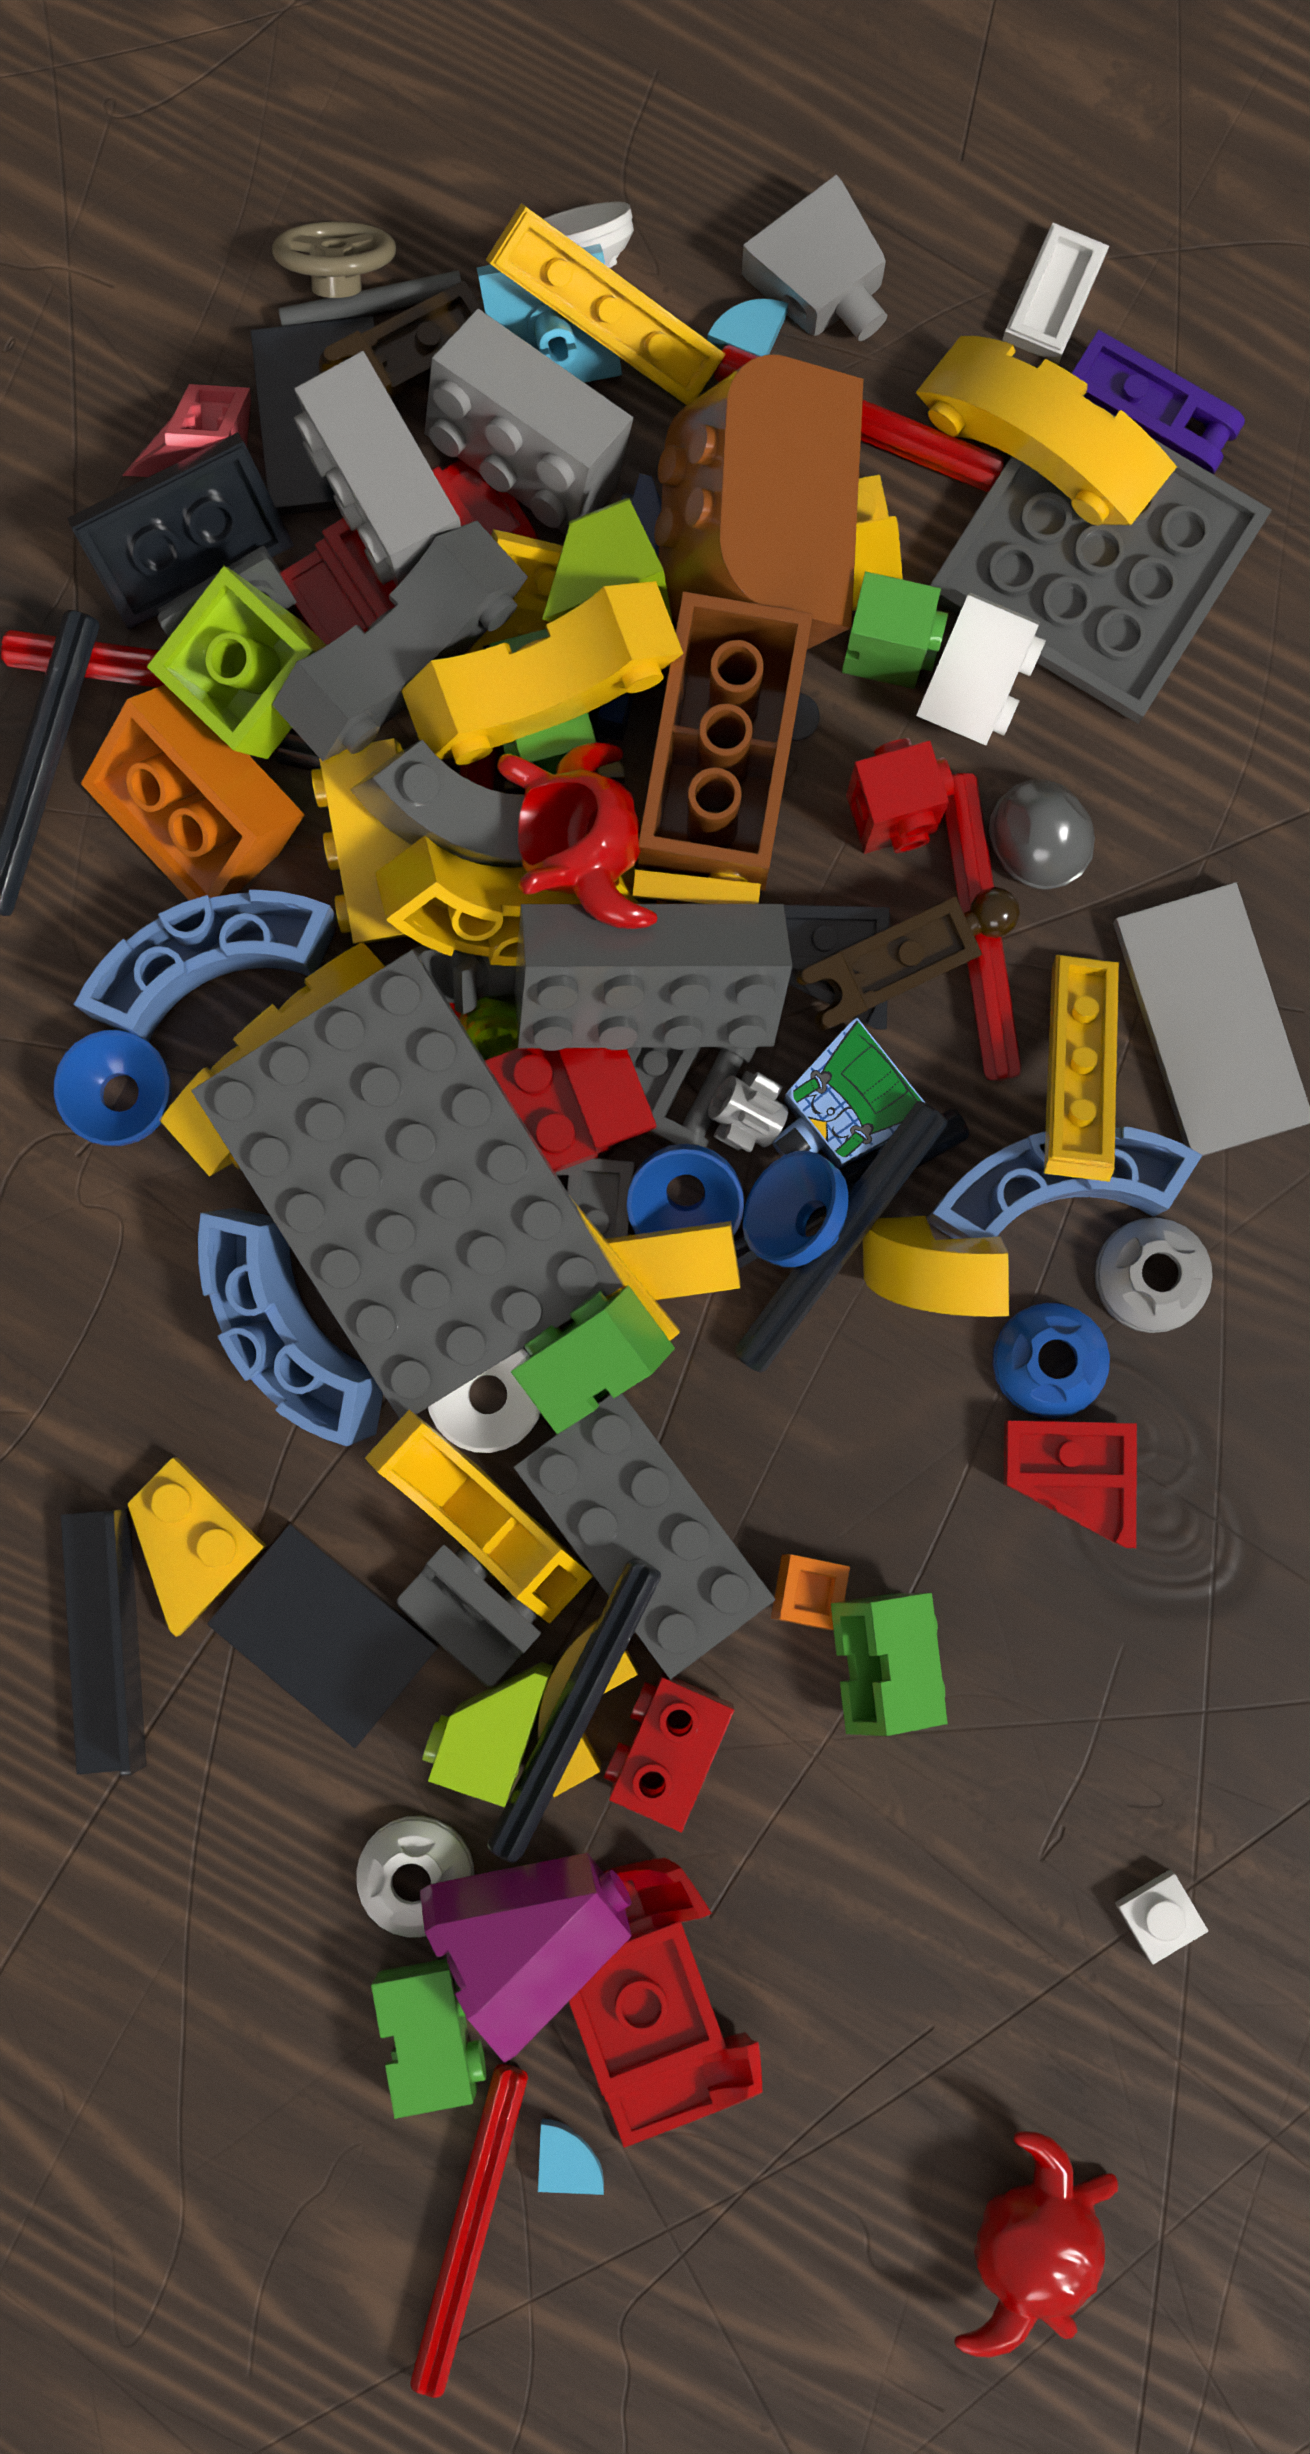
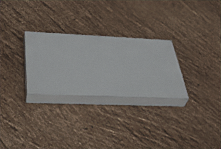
[1113,882,1310,1156]

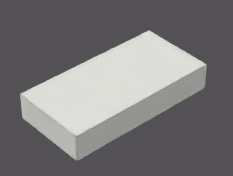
[1002,223,1109,364]

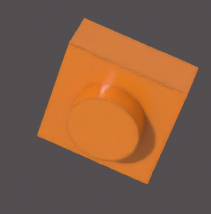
[771,1554,850,1631]

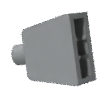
[742,175,887,341]

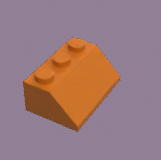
[81,685,305,901]

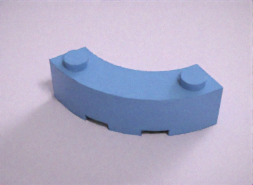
[74,890,339,1042]
[927,1126,1202,1239]
[198,1208,383,1446]

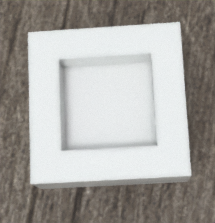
[1115,1870,1208,1964]

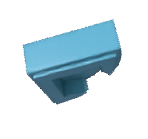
[708,299,789,357]
[538,2118,604,2195]

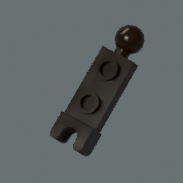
[318,280,485,398]
[794,887,1020,1030]

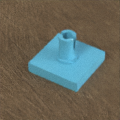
[476,244,622,382]

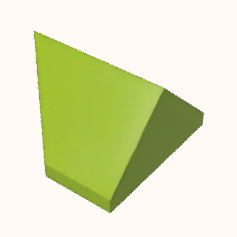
[542,498,673,622]

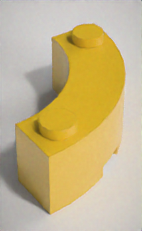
[916,336,1177,526]
[401,581,684,765]
[375,836,651,966]
[160,942,385,1177]

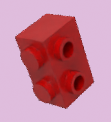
[846,738,955,854]
[603,1672,735,1833]

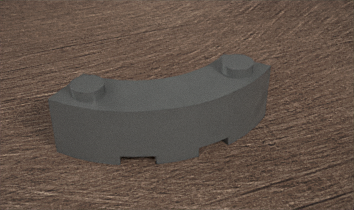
[272,521,528,761]
[350,740,524,868]

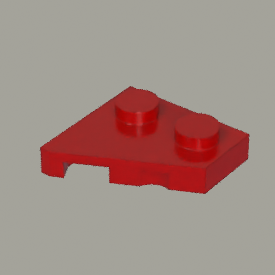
[1004,1421,1137,1548]

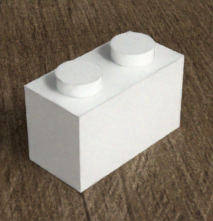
[916,593,1046,745]

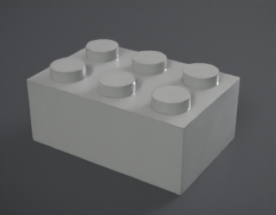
[424,309,633,535]
[293,351,461,587]

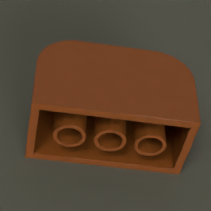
[654,355,864,650]
[638,592,813,891]

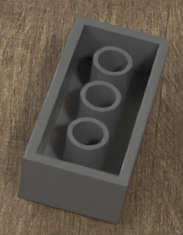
[514,904,792,1051]
[514,1394,775,1680]

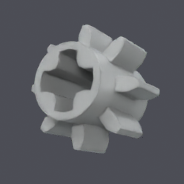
[708,1071,788,1152]

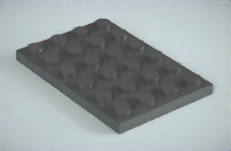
[191,950,624,1419]

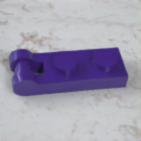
[1072,329,1245,475]

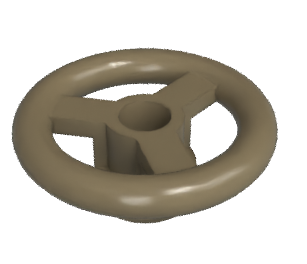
[272,222,396,298]

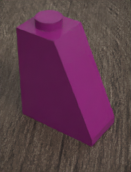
[420,1853,631,2063]

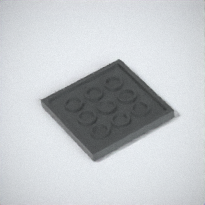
[930,403,1272,724]

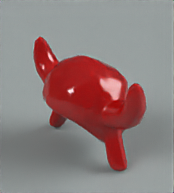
[497,743,658,929]
[954,2131,1119,2358]

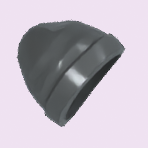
[989,779,1095,889]

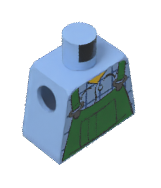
[772,1018,924,1169]

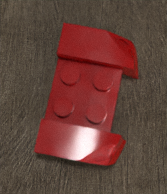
[280,460,542,645]
[485,1048,657,1173]
[569,1857,762,2148]

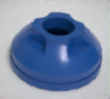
[54,1030,172,1146]
[626,1144,744,1236]
[743,1151,848,1267]
[992,1303,1110,1419]

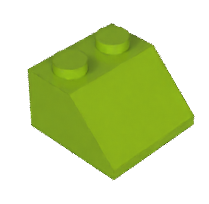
[147,566,327,759]
[422,1662,553,1807]

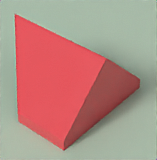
[122,384,251,477]

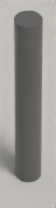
[278,270,461,326]

